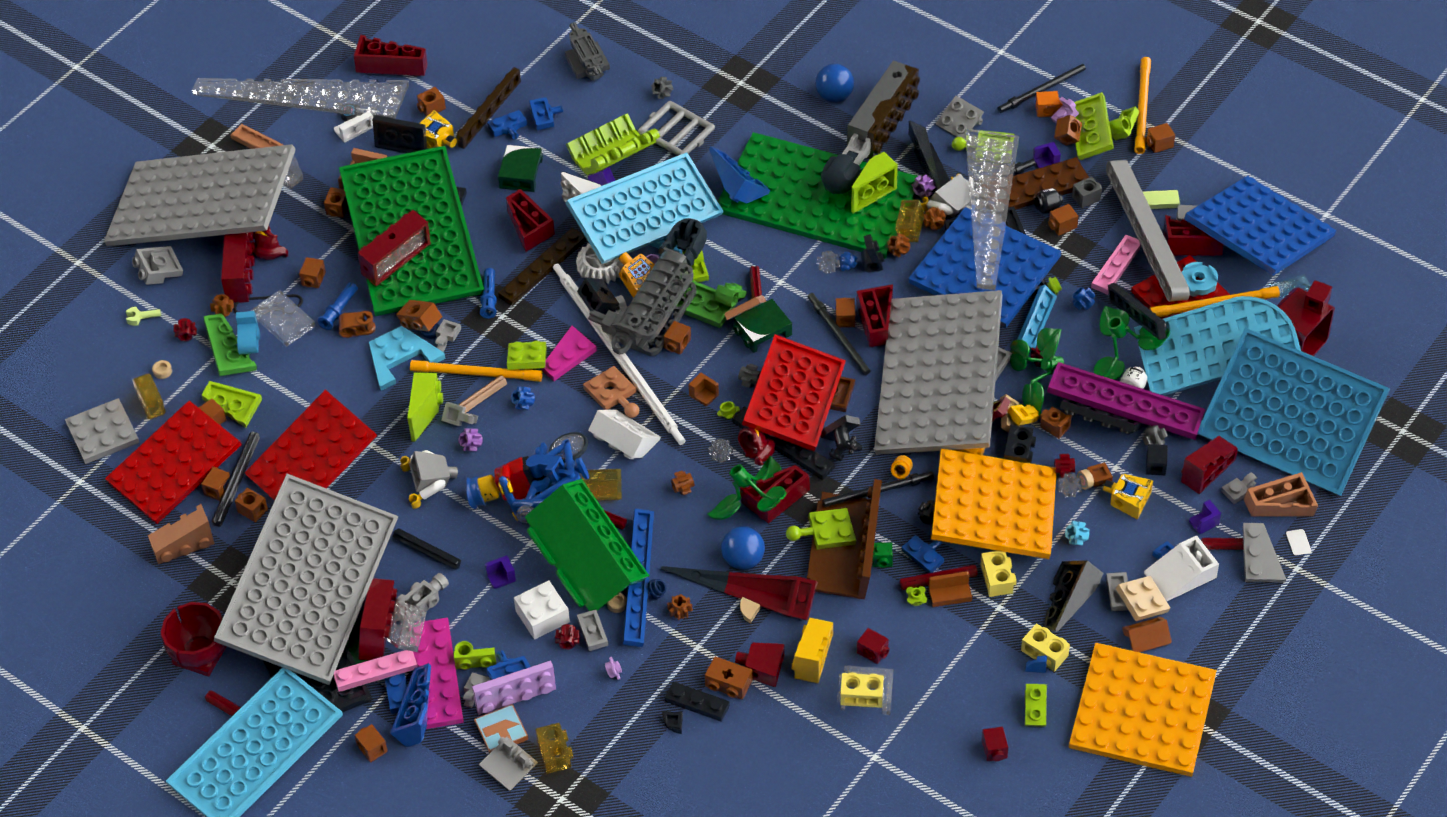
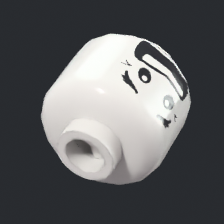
[1120,367,1148,389]

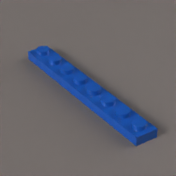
[623,509,654,647]

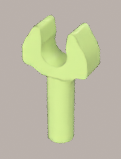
[126,307,161,326]

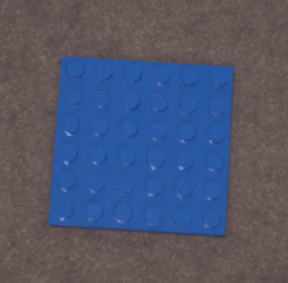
[1184,176,1336,276]
[908,207,1061,329]

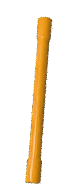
[1134,57,1151,154]
[1149,286,1280,317]
[410,360,542,382]

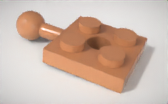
[583,366,639,418]

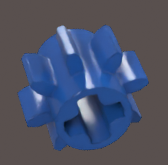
[1072,287,1095,310]
[511,386,535,410]

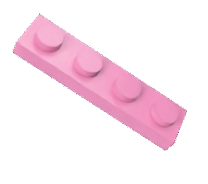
[1091,235,1142,295]
[333,648,417,692]

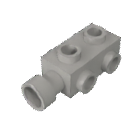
[395,573,449,624]

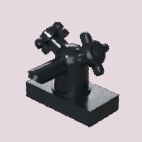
[820,415,862,461]

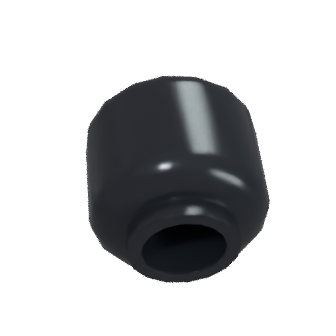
[1034,189,1063,213]

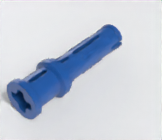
[480,268,497,319]
[318,282,358,330]

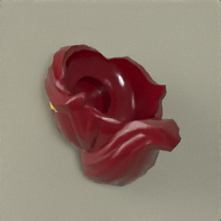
[254,226,288,260]
[738,427,775,466]

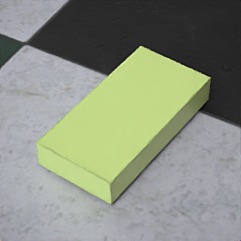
[1143,190,1180,209]

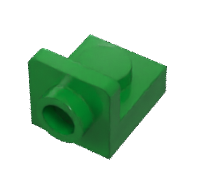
[872,543,893,568]

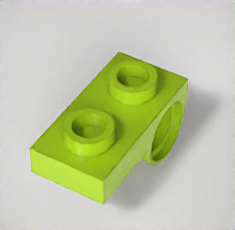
[1109,106,1139,141]
[682,250,709,283]
[454,641,496,670]
[1025,684,1047,727]

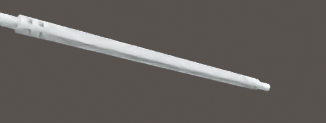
[553,264,686,445]

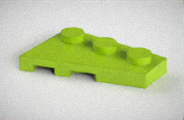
[201,381,262,428]

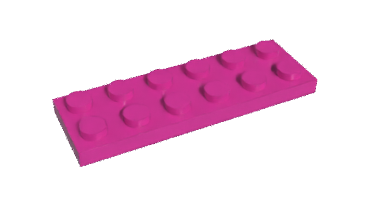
[408,617,464,729]

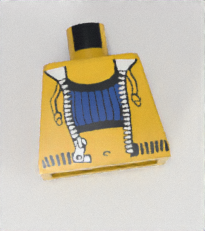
[420,110,457,149]
[1103,474,1153,519]

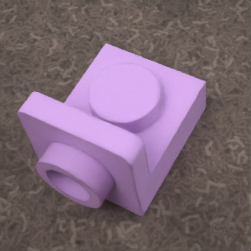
[1051,97,1079,123]

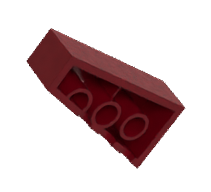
[354,34,428,76]
[359,578,397,660]

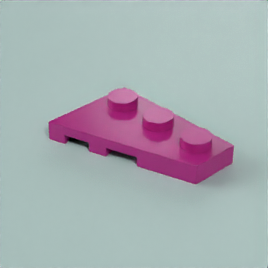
[542,326,597,381]

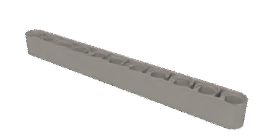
[1106,160,1190,302]

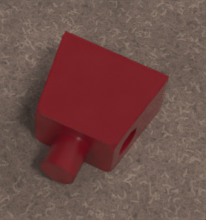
[735,642,785,687]

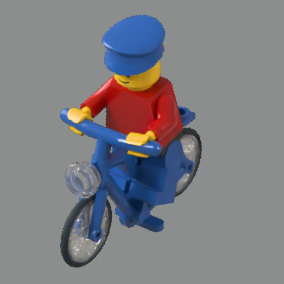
[466,432,589,524]

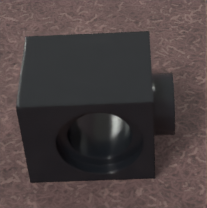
[1146,444,1168,476]

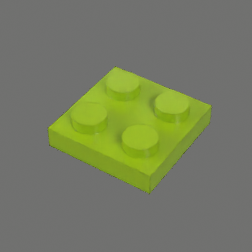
[507,341,547,370]

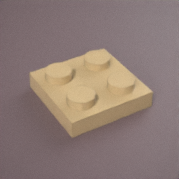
[1116,576,1170,621]

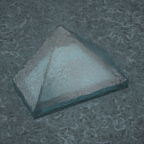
[1270,274,1311,299]

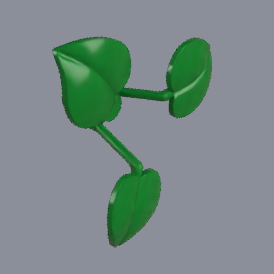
[1094,306,1170,380]
[1010,328,1064,416]
[707,456,787,520]

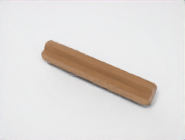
[459,375,507,413]

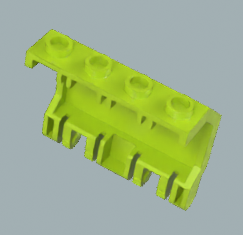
[566,113,660,175]

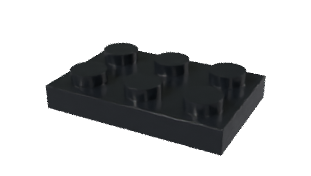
[372,115,427,153]

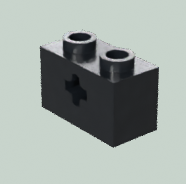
[577,277,619,315]

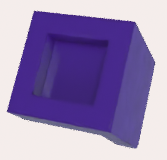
[1033,142,1061,168]
[587,167,615,186]
[1189,500,1221,534]
[485,555,516,589]

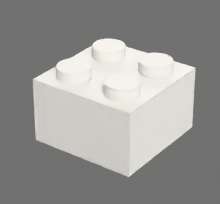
[514,581,570,640]

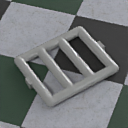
[638,101,715,156]

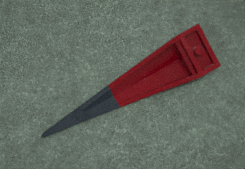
[661,566,818,621]

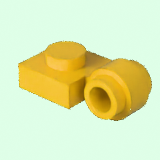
[1007,404,1040,426]

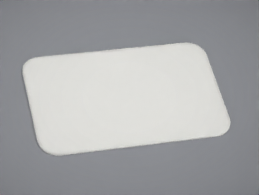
[1286,529,1311,555]

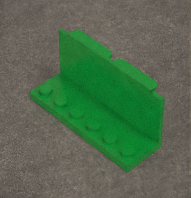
[525,479,649,611]

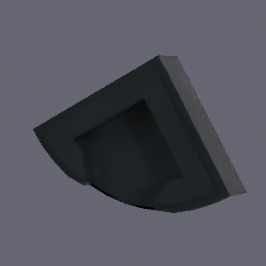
[662,712,683,734]

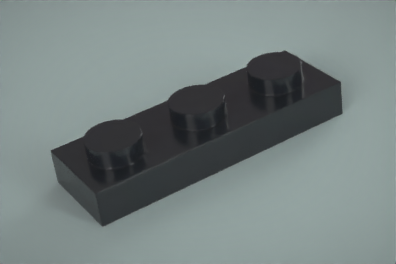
[665,681,730,722]

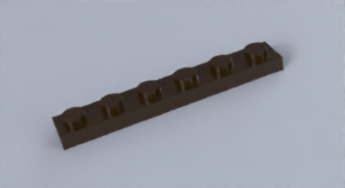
[456,67,521,149]
[498,227,586,306]

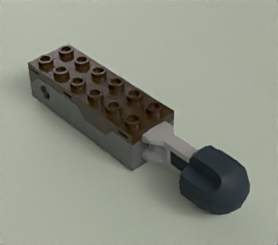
[821,60,920,194]

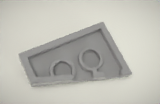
[1243,523,1286,582]

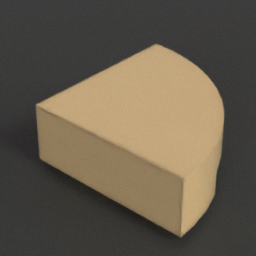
[740,597,760,623]

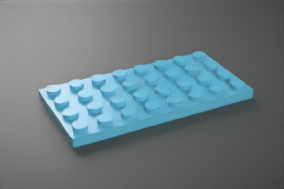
[565,152,724,264]
[166,668,343,817]

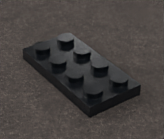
[1060,399,1142,434]

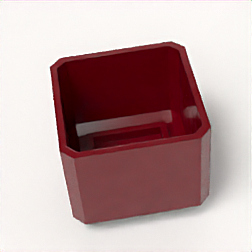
[1277,287,1335,356]

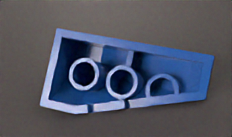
[709,146,770,204]
[390,663,431,747]

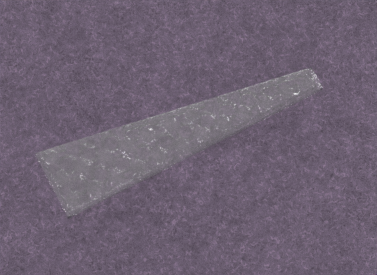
[192,78,409,119]
[965,129,1019,290]

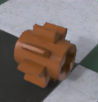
[923,207,946,230]
[888,233,910,257]
[210,294,234,317]
[671,470,695,495]
[667,594,693,620]

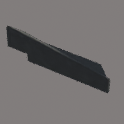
[908,121,950,193]

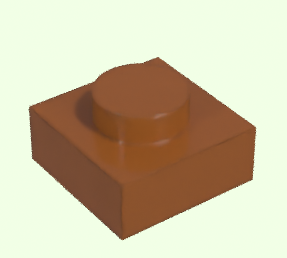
[1087,462,1113,487]

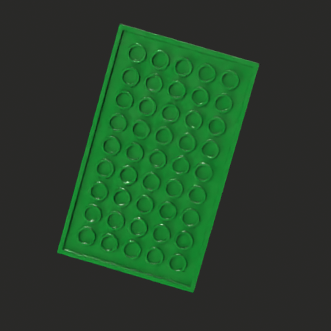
[717,132,918,259]
[339,146,484,316]

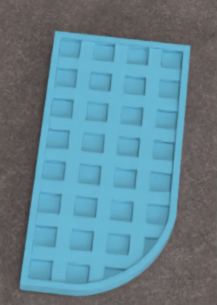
[1134,296,1301,396]

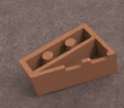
[1243,472,1318,516]
[148,504,215,564]

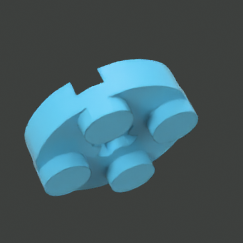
[1182,262,1218,297]

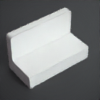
[334,111,373,143]

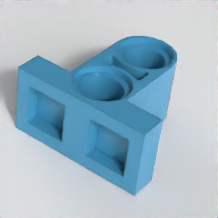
[236,311,260,355]

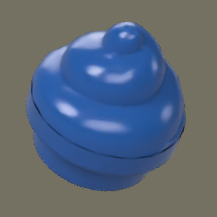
[839,251,858,271]

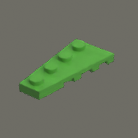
[204,314,257,376]

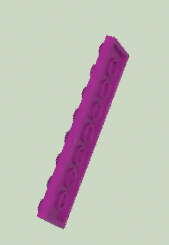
[1047,362,1206,440]

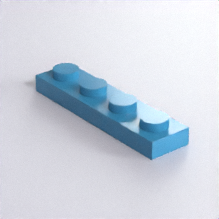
[1017,285,1057,353]

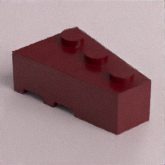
[506,189,555,252]
[1163,215,1224,256]
[856,284,893,347]
[1181,436,1238,495]
[740,465,810,524]

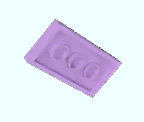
[472,661,556,715]

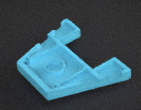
[369,326,446,391]

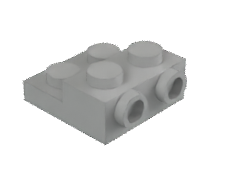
[132,246,183,285]

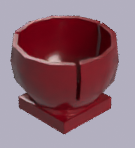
[161,602,227,677]

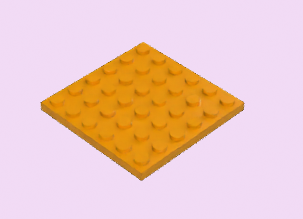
[931,448,1056,559]
[1069,643,1217,777]

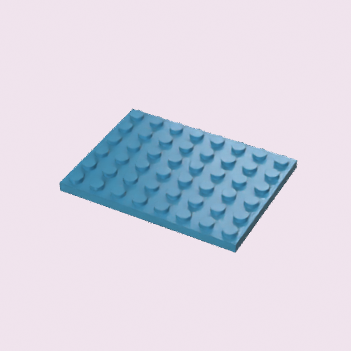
[1197,328,1390,496]

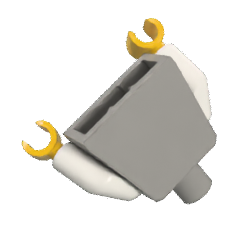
[918,174,975,218]
[400,450,458,509]

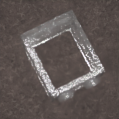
[387,601,427,652]

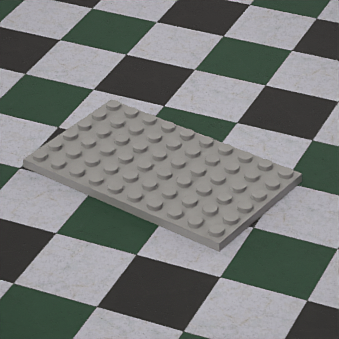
[104,144,296,246]
[874,290,1003,455]
[214,474,398,685]

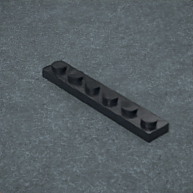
[1107,283,1167,340]
[732,406,835,480]

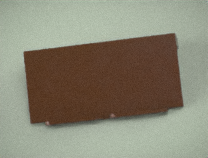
[807,479,882,600]

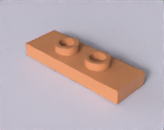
[231,124,283,149]

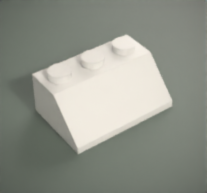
[588,410,661,460]

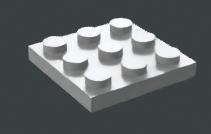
[65,398,140,464]

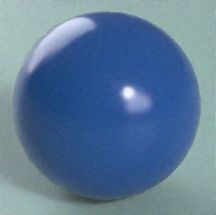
[815,64,854,103]
[721,526,765,570]

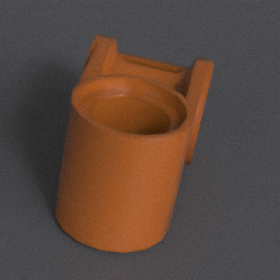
[339,311,376,338]

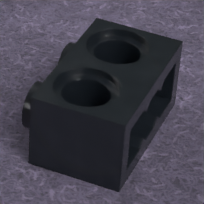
[1004,425,1036,463]

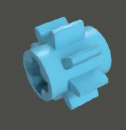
[1065,521,1090,546]

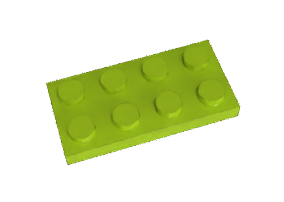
[1074,92,1114,160]

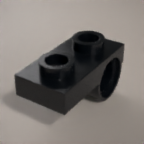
[861,234,885,273]

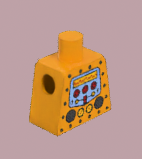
[618,252,655,298]

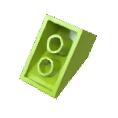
[851,152,898,213]
[407,373,443,442]

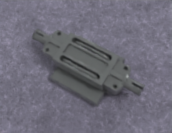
[565,22,610,80]

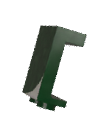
[498,145,543,192]
[733,299,792,353]

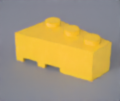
[792,618,833,683]

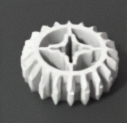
[576,243,624,284]

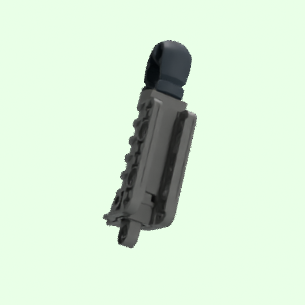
[588,218,707,356]

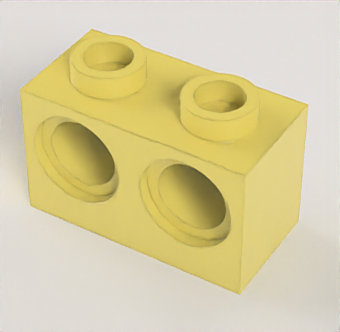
[980,551,1016,597]
[1021,623,1070,672]
[840,672,884,708]

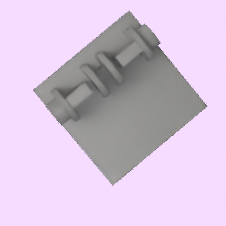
[936,95,984,139]
[479,737,538,791]

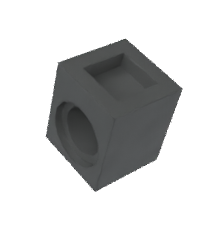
[1072,177,1102,208]

